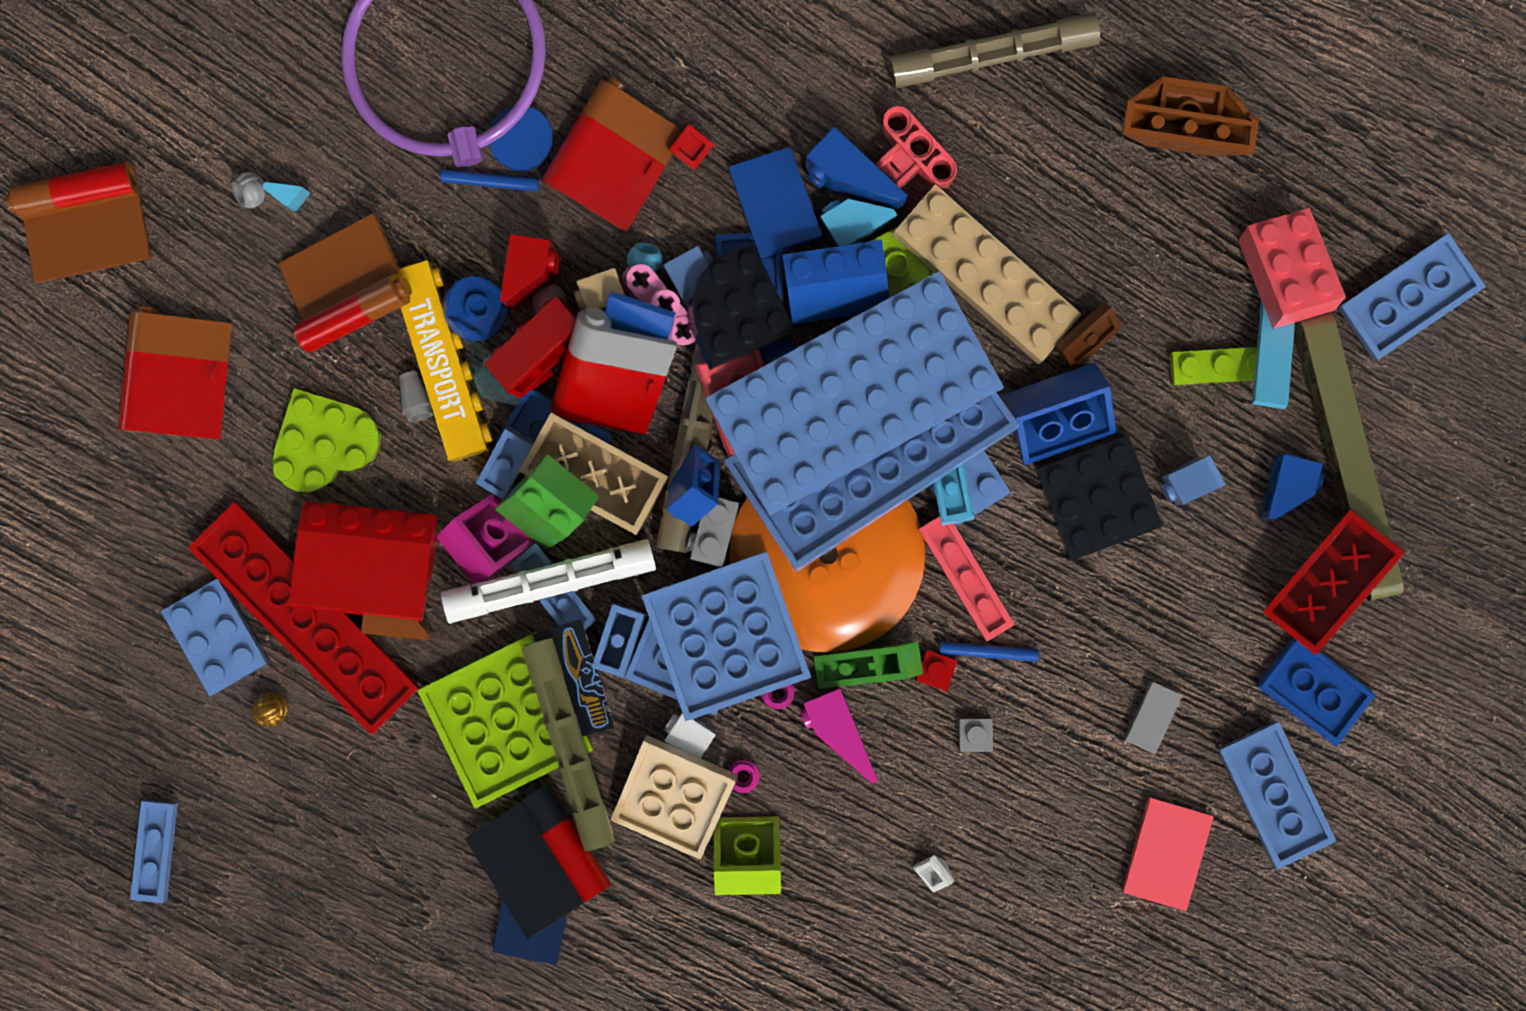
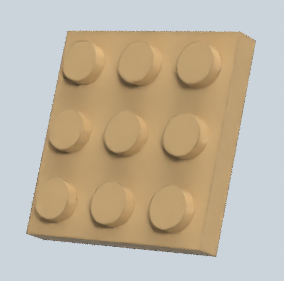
[610,735,738,860]

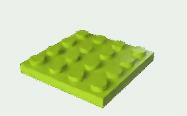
[417,632,594,809]

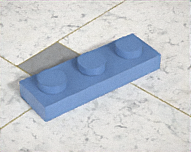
[510,543,597,630]
[130,799,178,903]

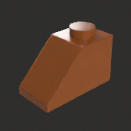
[361,615,433,640]

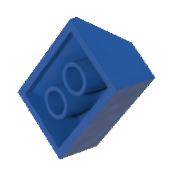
[783,240,889,325]
[1003,362,1117,466]

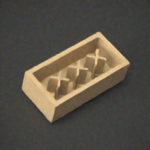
[519,413,669,535]

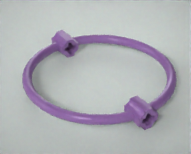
[341,0,546,167]

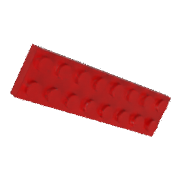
[188,502,420,735]

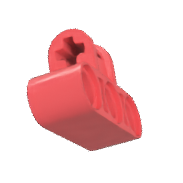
[875,106,957,190]

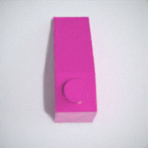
[800,687,878,783]

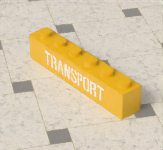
[400,260,493,462]

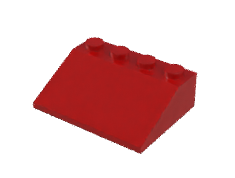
[289,501,440,621]

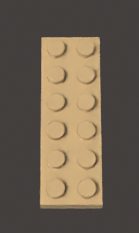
[892,184,1082,364]

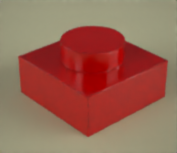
[668,123,715,170]
[915,650,958,692]

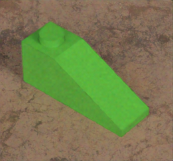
[814,641,923,689]

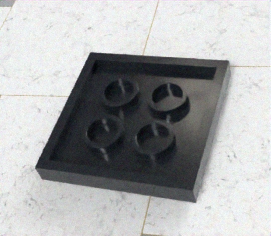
[1035,435,1163,561]

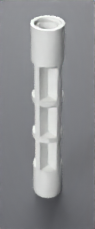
[441,539,656,624]

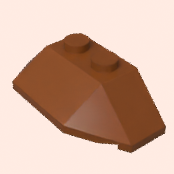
[1122,76,1259,156]

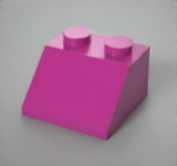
[436,494,536,584]

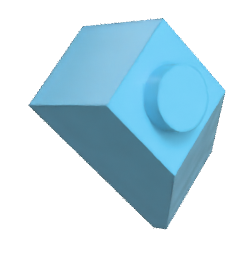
[820,199,897,247]

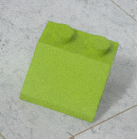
[714,816,781,895]

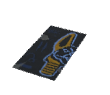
[532,619,615,737]

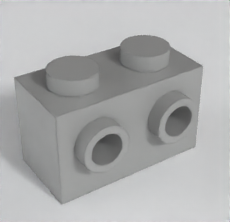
[686,498,739,567]

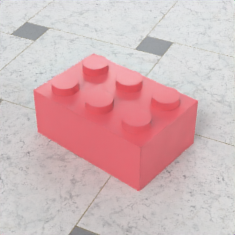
[1238,208,1346,329]

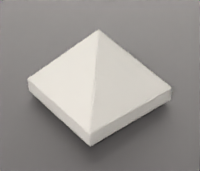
[913,855,955,893]

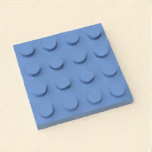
[642,552,811,721]

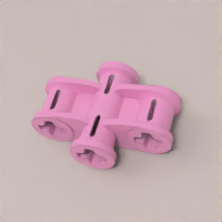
[621,264,695,345]

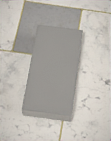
[1123,681,1183,755]

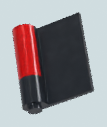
[465,782,612,940]

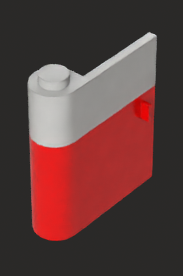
[550,307,677,435]

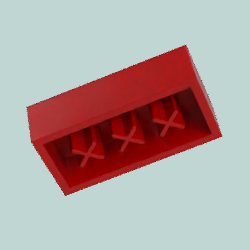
[1262,507,1406,655]

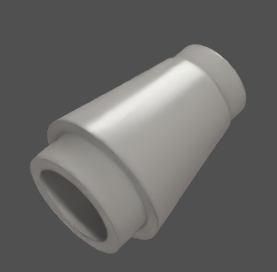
[399,371,433,422]

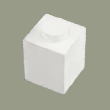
[663,713,716,758]

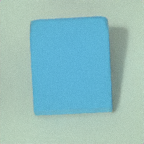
[262,182,310,212]

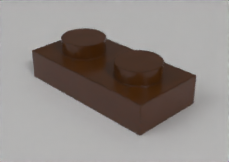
[1055,302,1122,370]

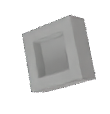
[959,718,993,752]

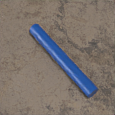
[441,169,540,192]
[939,641,1039,662]

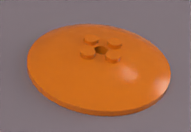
[729,498,925,652]

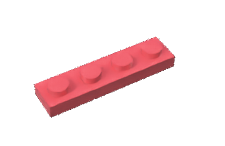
[918,516,1015,641]

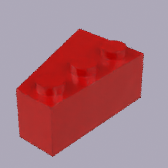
[484,296,580,399]

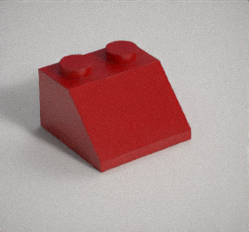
[500,234,561,310]

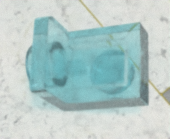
[474,356,522,406]

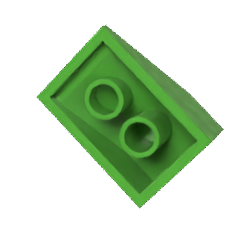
[495,454,599,550]

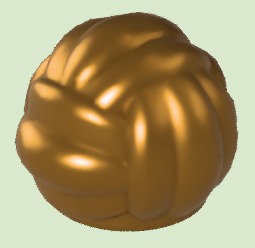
[251,692,289,727]

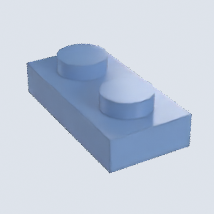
[476,426,535,499]

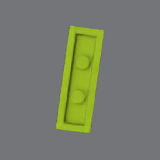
[1170,347,1257,386]

